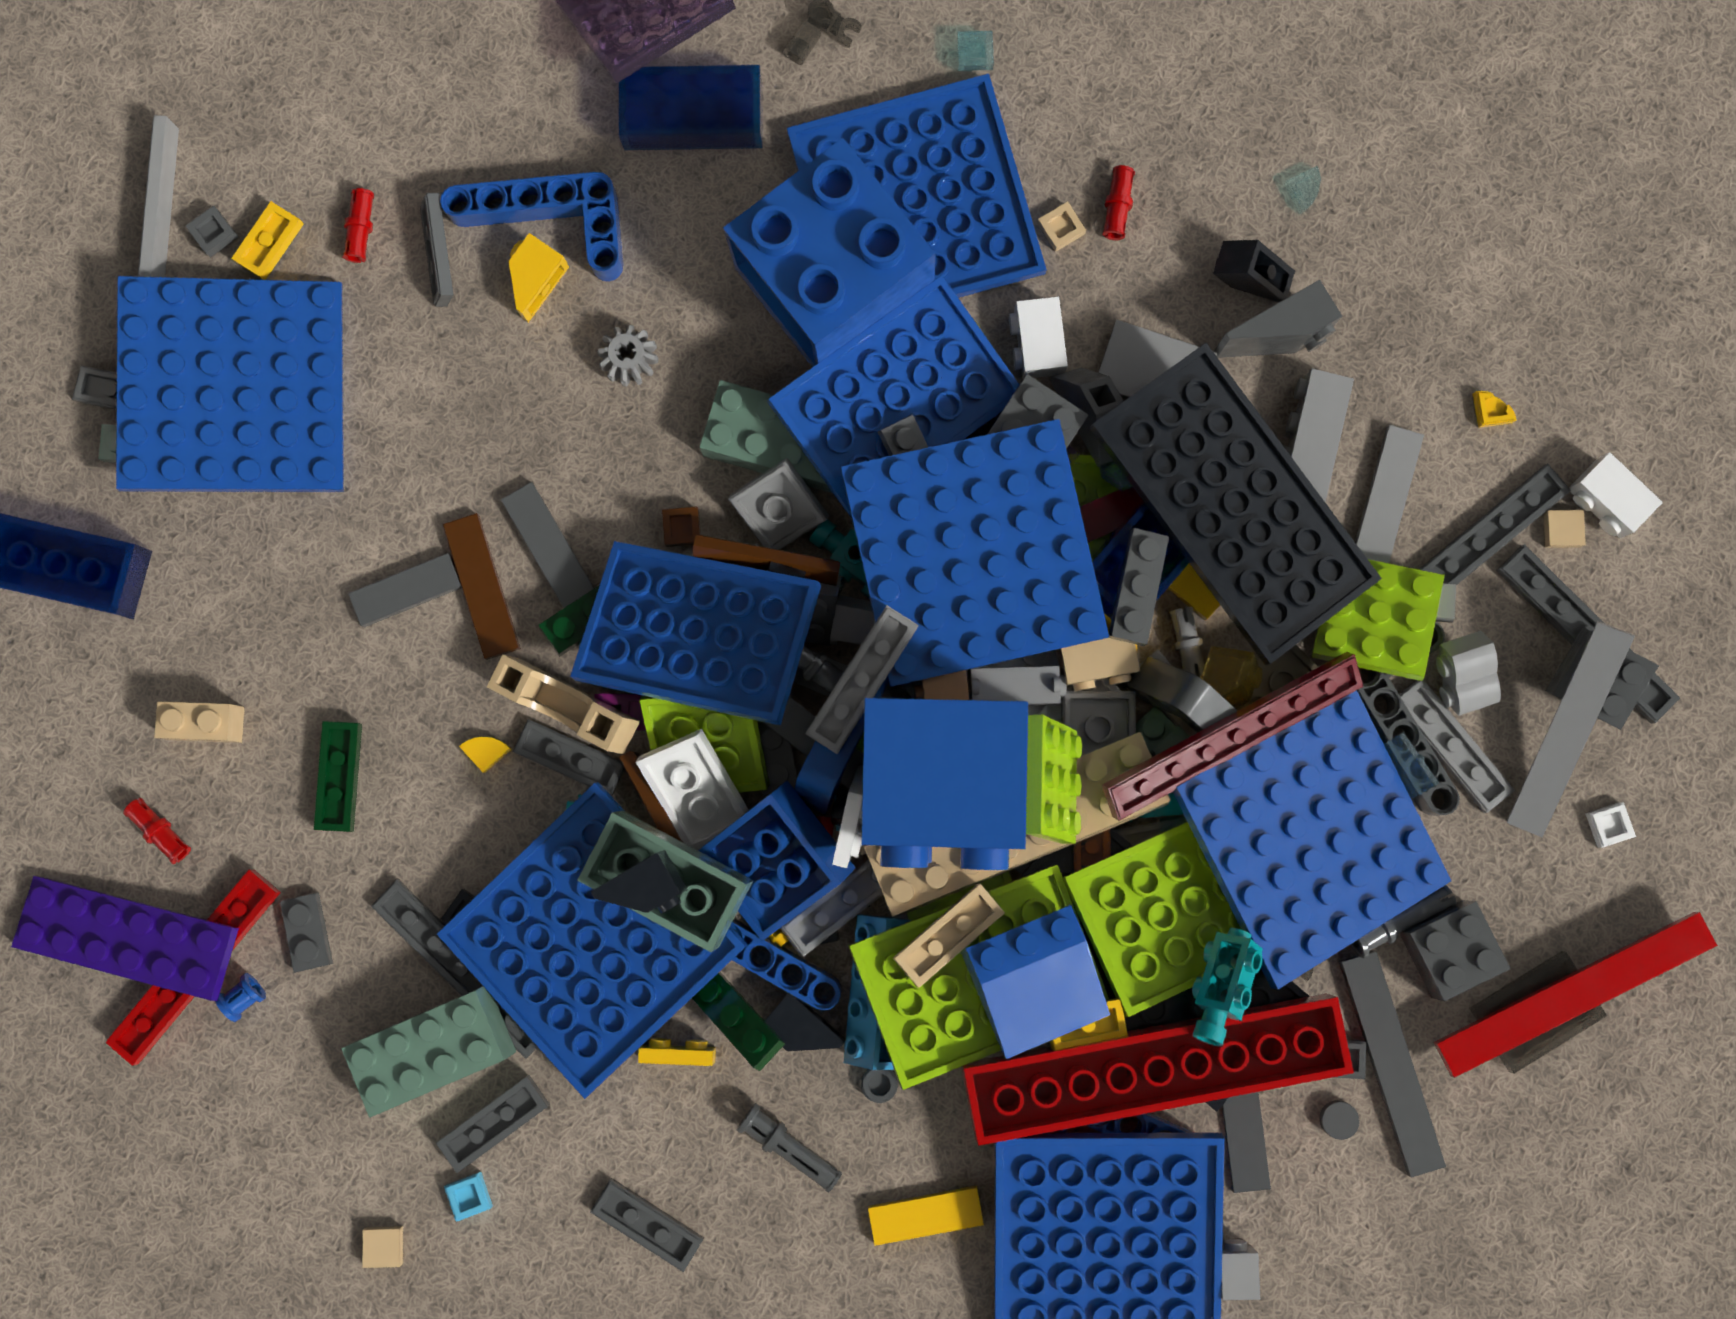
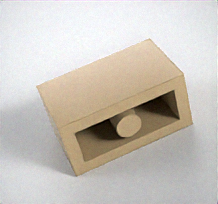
[1056,632,1140,692]
[154,702,244,743]

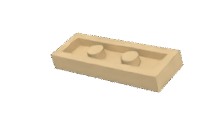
[893,884,1005,988]

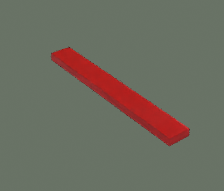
[1433,912,1718,1078]

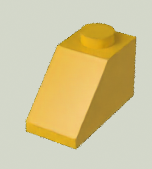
[508,233,569,323]

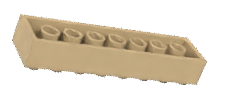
[864,732,1171,918]

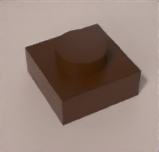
[662,507,701,547]

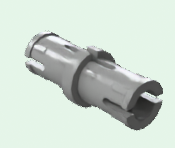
[1170,607,1208,679]

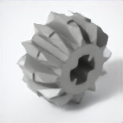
[597,325,659,387]

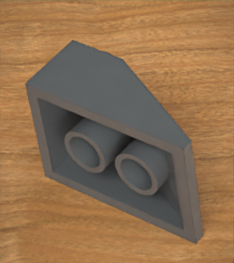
[1214,280,1343,358]

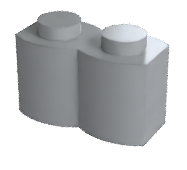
[1436,631,1501,716]

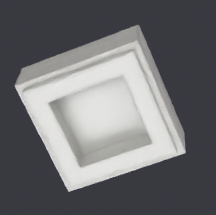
[1585,802,1636,848]

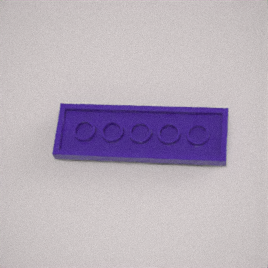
[11,876,239,1001]

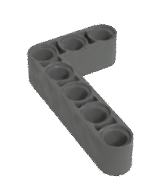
[1357,622,1460,816]
[1126,657,1237,733]

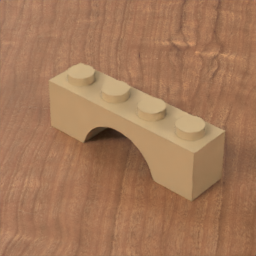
[487,654,640,754]

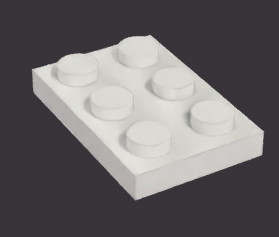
[636,729,749,850]
[832,765,863,868]

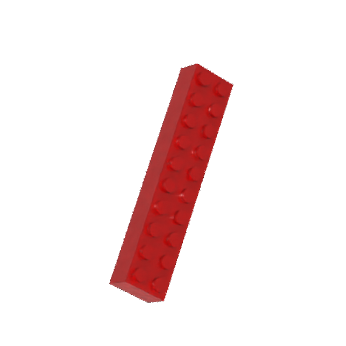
[962,993,1354,1146]

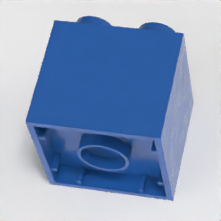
[723,138,936,367]
[862,698,1028,870]

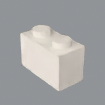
[1009,297,1068,379]
[1569,452,1663,538]

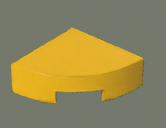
[1472,391,1517,428]
[459,737,512,773]

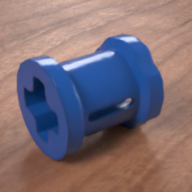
[215,973,266,1022]

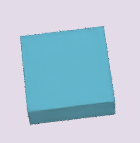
[444,1171,493,1222]

